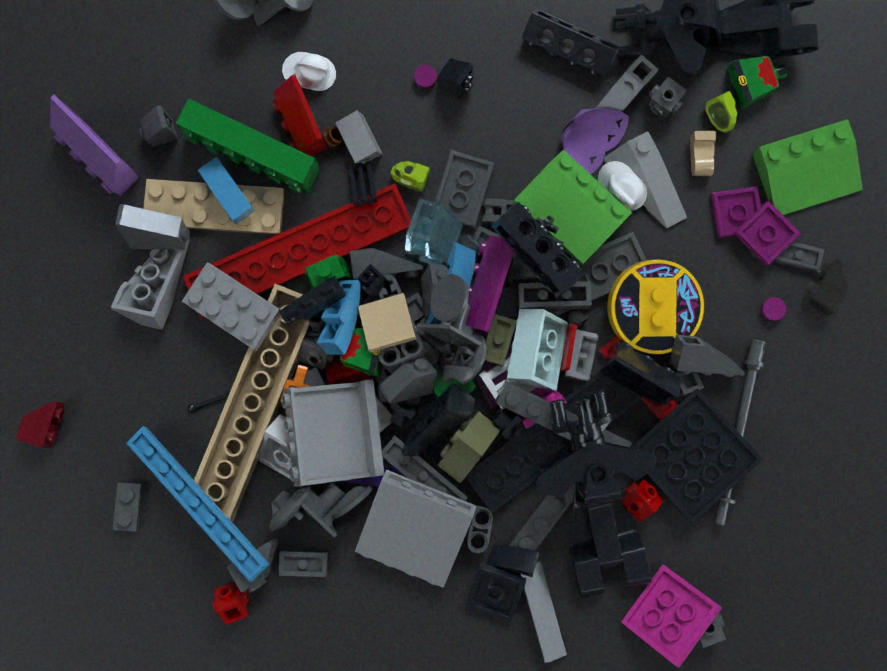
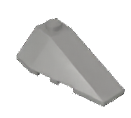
[603,131,687,229]
[111,240,189,330]

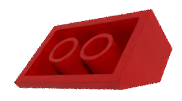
[272,74,327,156]

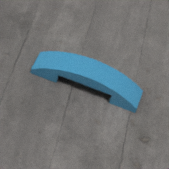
[424,242,476,332]

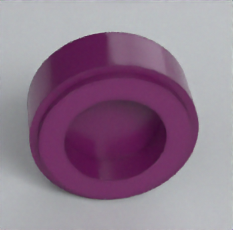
[414,65,437,89]
[761,297,786,321]

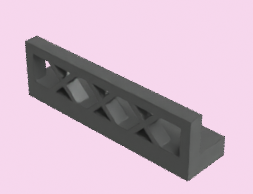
[382,436,468,501]

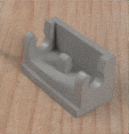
[335,110,383,164]
[564,329,598,381]

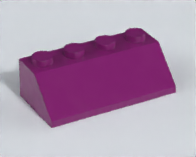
[466,236,514,336]

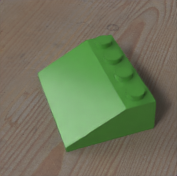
[752,119,863,215]
[513,150,632,266]

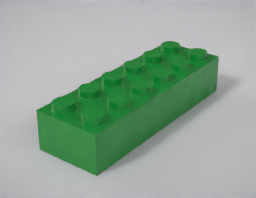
[176,98,320,194]

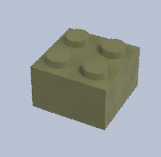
[437,411,501,483]

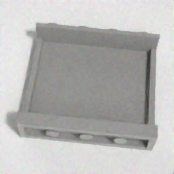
[281,380,384,487]
[355,470,476,588]

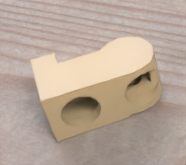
[690,131,716,176]

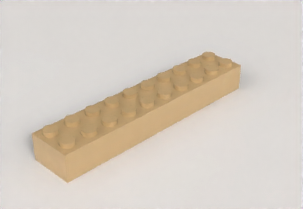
[194,284,310,522]

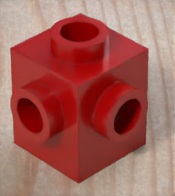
[620,479,664,522]
[212,581,249,625]

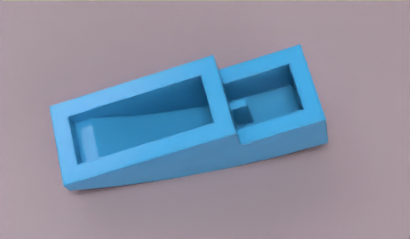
[198,157,255,224]
[317,280,360,355]

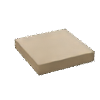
[358,293,416,353]

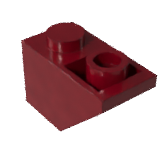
[15,401,65,448]

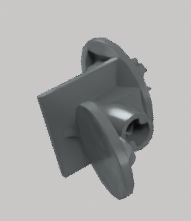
[214,0,313,26]
[416,274,487,384]
[269,482,373,538]

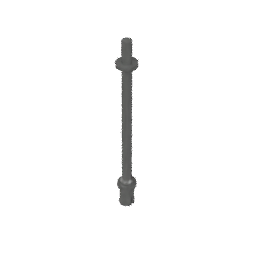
[715,339,766,526]

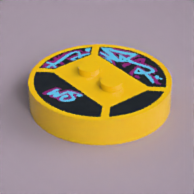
[607,260,704,354]

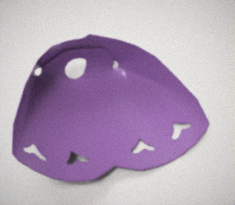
[560,109,629,175]

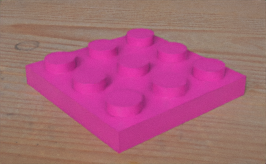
[621,565,722,668]

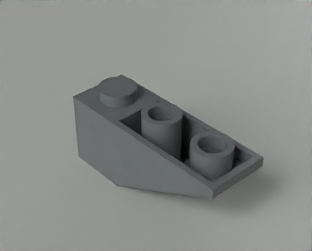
[595,55,659,112]
[350,248,424,280]
[670,335,745,377]

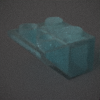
[405,199,463,262]

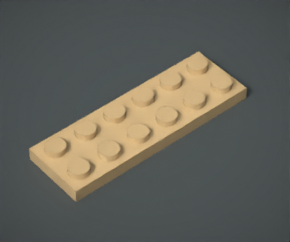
[144,179,285,235]

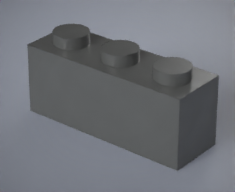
[517,281,592,311]

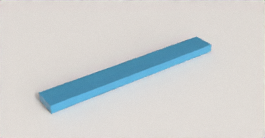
[126,426,270,582]

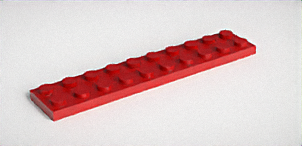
[183,184,414,319]

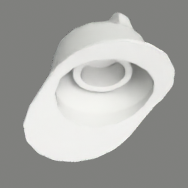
[282,52,336,91]
[598,161,647,211]

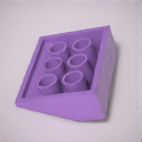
[50,95,140,197]

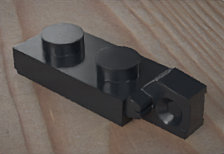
[279,276,346,326]

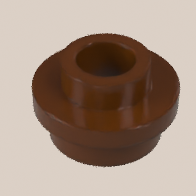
[322,126,344,149]

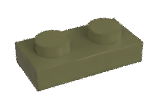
[485,314,516,367]

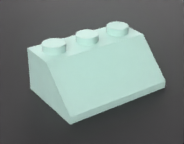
[507,309,568,391]

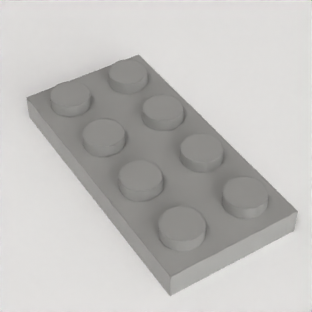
[182,262,281,351]

